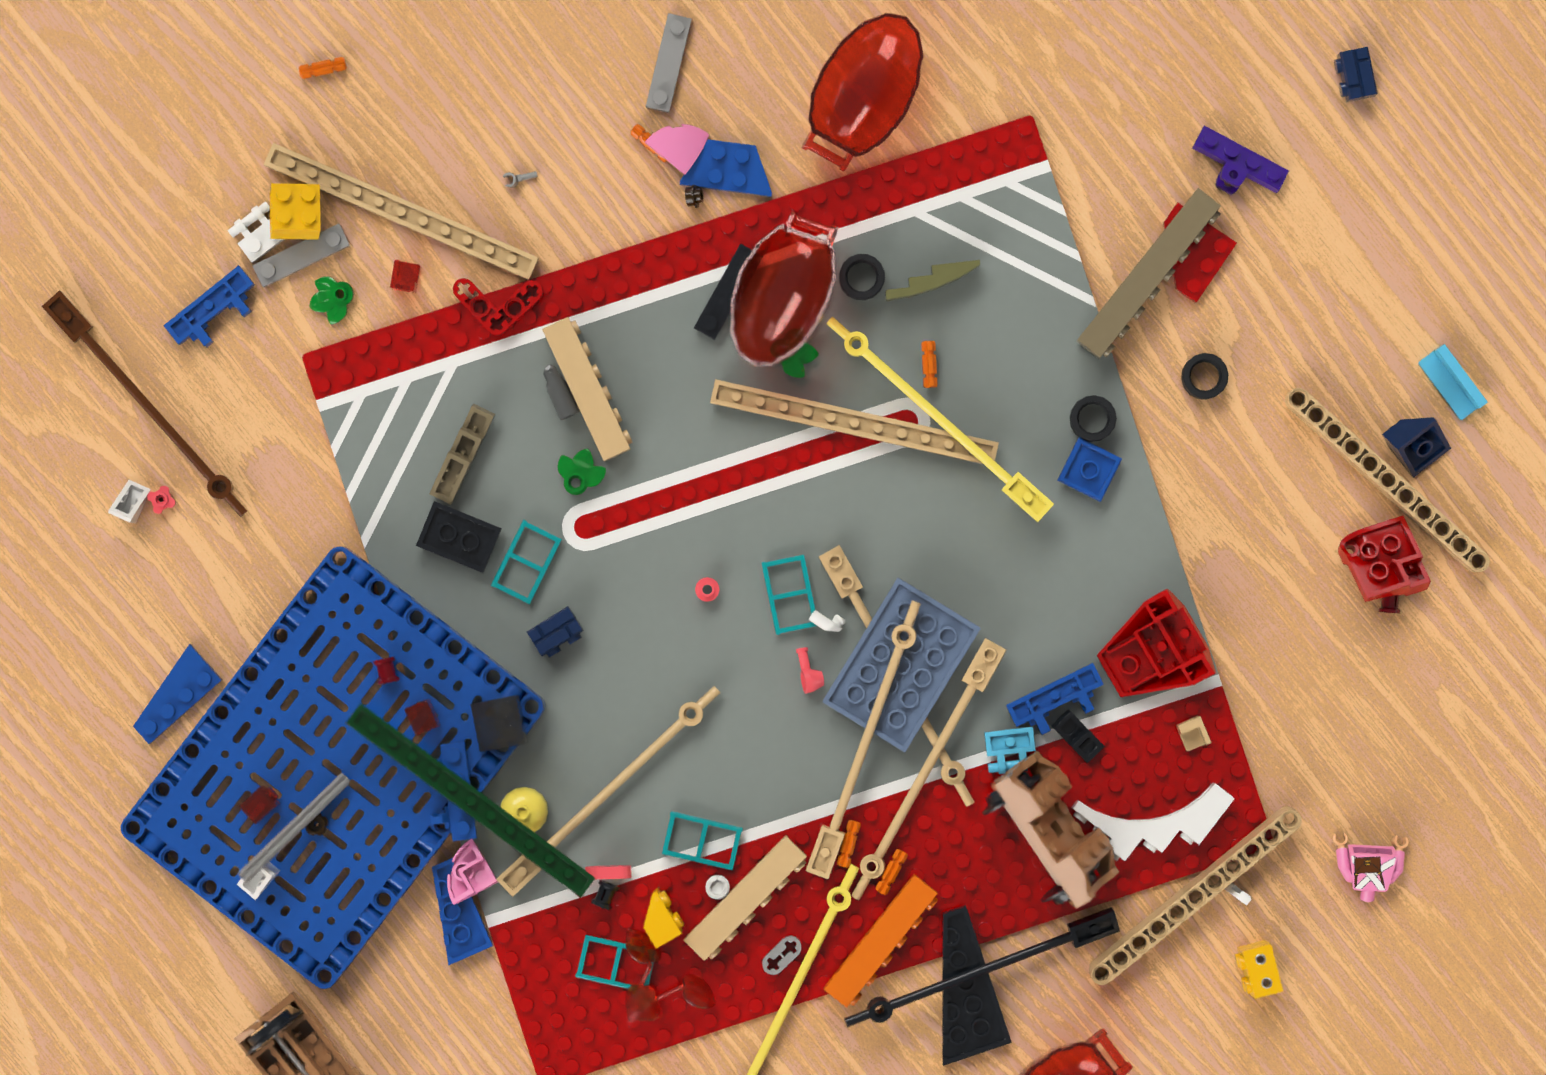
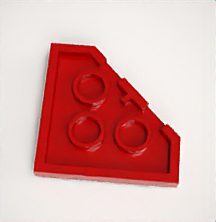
[1163,202,1237,303]

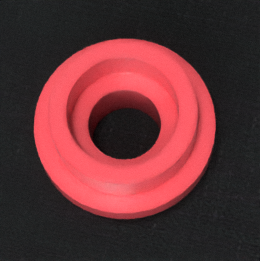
[695,577,719,602]

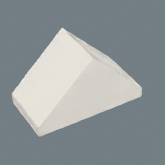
[108,480,151,524]
[237,862,280,900]

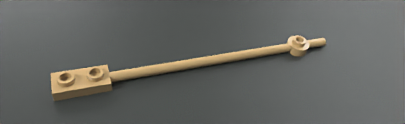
[819,545,974,807]
[806,600,921,879]
[851,638,1007,900]
[496,686,721,897]

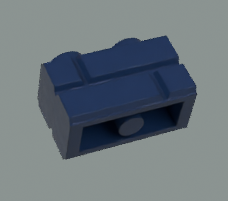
[1334,47,1378,102]
[527,606,584,658]

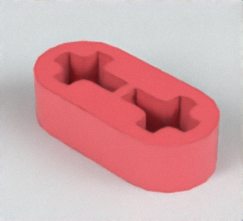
[585,865,632,879]

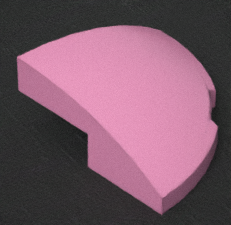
[645,124,709,175]
[447,839,498,905]

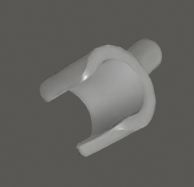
[503,171,538,188]

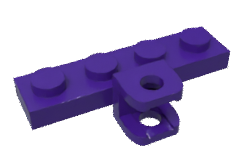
[1192,125,1289,195]

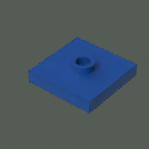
[1057,437,1122,502]

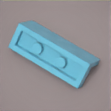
[1418,344,1488,420]

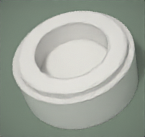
[705,875,730,900]

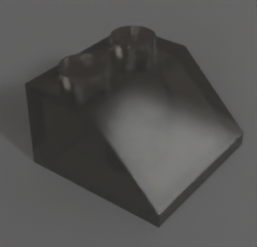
[471,694,528,752]

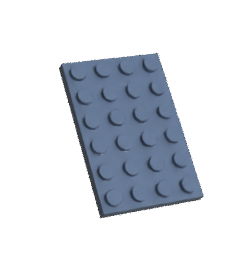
[822,578,981,752]

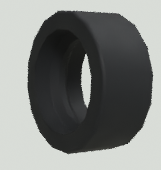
[839,254,885,300]
[1181,353,1229,400]
[1069,395,1117,442]

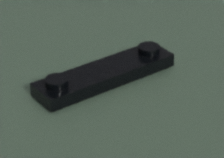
[694,244,762,340]

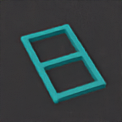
[491,520,562,604]
[761,555,817,635]
[662,811,743,870]
[575,935,657,993]

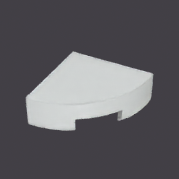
[1225,883,1251,905]

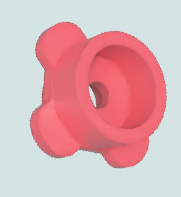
[147,486,176,514]

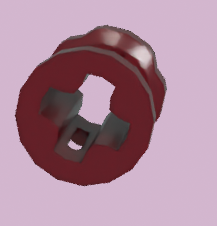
[1378,595,1400,614]
[373,657,400,685]

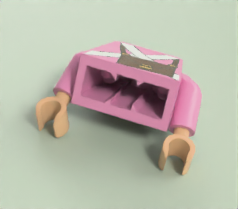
[1332,833,1409,902]

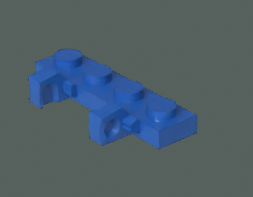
[163,265,255,348]
[1006,663,1104,735]
[430,741,478,841]

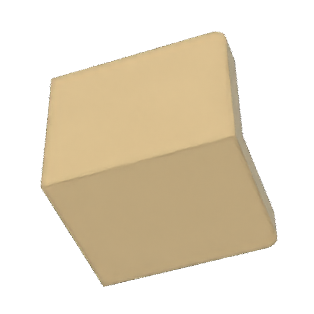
[1176,716,1211,751]

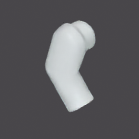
[809,610,846,632]

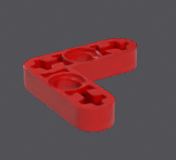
[453,278,543,336]

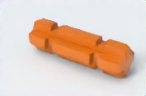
[299,57,347,79]
[630,124,667,162]
[921,341,938,388]
[837,820,861,868]
[876,849,907,895]

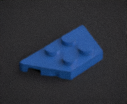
[680,139,772,197]

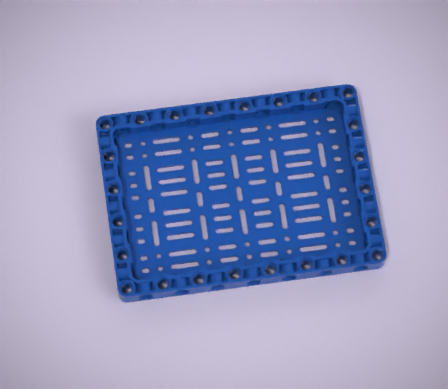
[120,547,546,989]

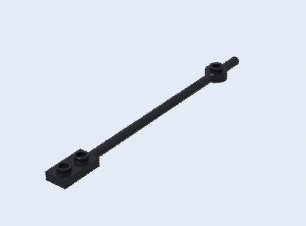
[844,907,1120,1027]

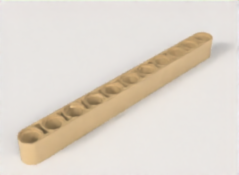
[1285,388,1490,572]
[1088,806,1302,985]

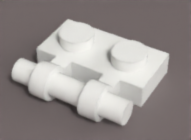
[227,201,285,263]

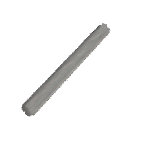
[238,774,350,882]

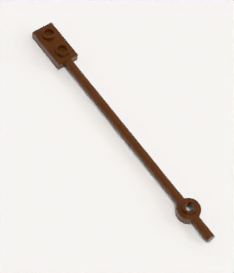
[42,290,247,517]

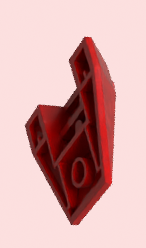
[1096,588,1216,697]

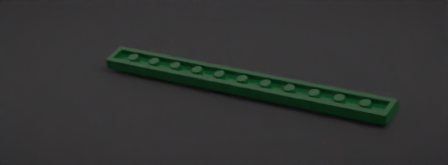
[345,703,595,898]

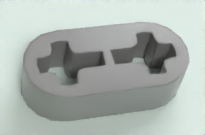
[762,935,802,975]

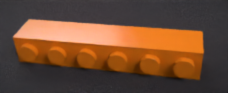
[824,874,938,1008]

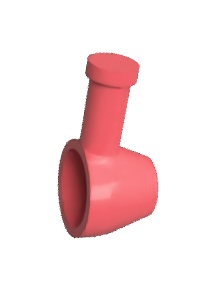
[796,647,824,694]

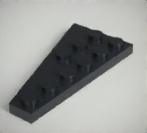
[942,905,1012,1066]

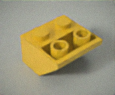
[644,888,684,948]

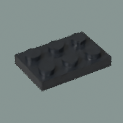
[416,501,502,573]

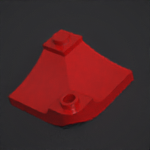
[1338,515,1431,602]

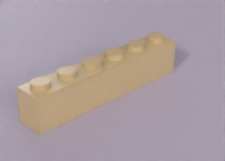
[542,317,633,462]
[684,835,807,961]

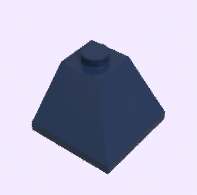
[1382,417,1451,478]

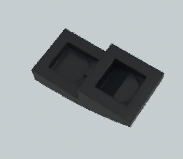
[1051,709,1105,763]

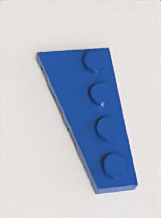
[133,644,222,744]
[432,858,493,966]

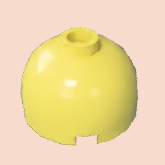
[500,787,548,832]

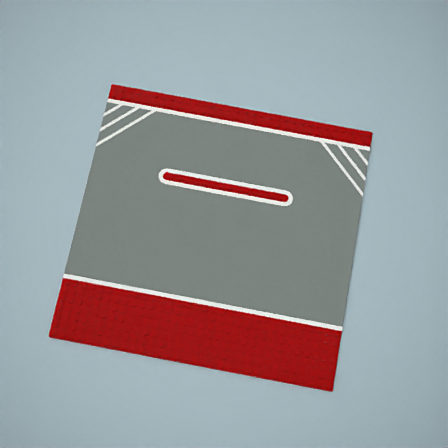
[302,115,1273,1075]

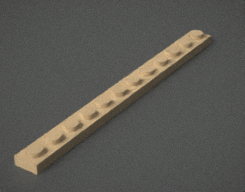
[264,143,539,281]
[710,379,999,464]

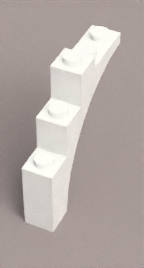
[1071,783,1235,861]

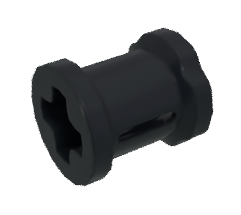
[591,880,620,911]

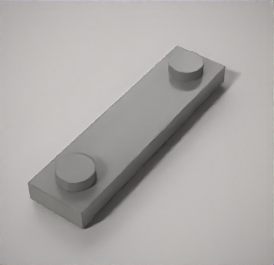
[646,13,692,113]
[252,224,350,288]

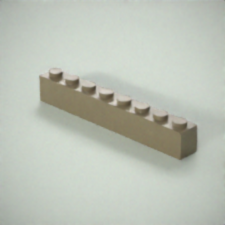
[1076,188,1221,359]

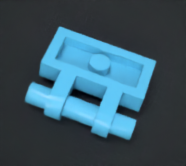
[984,727,1036,774]

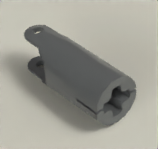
[543,365,580,420]

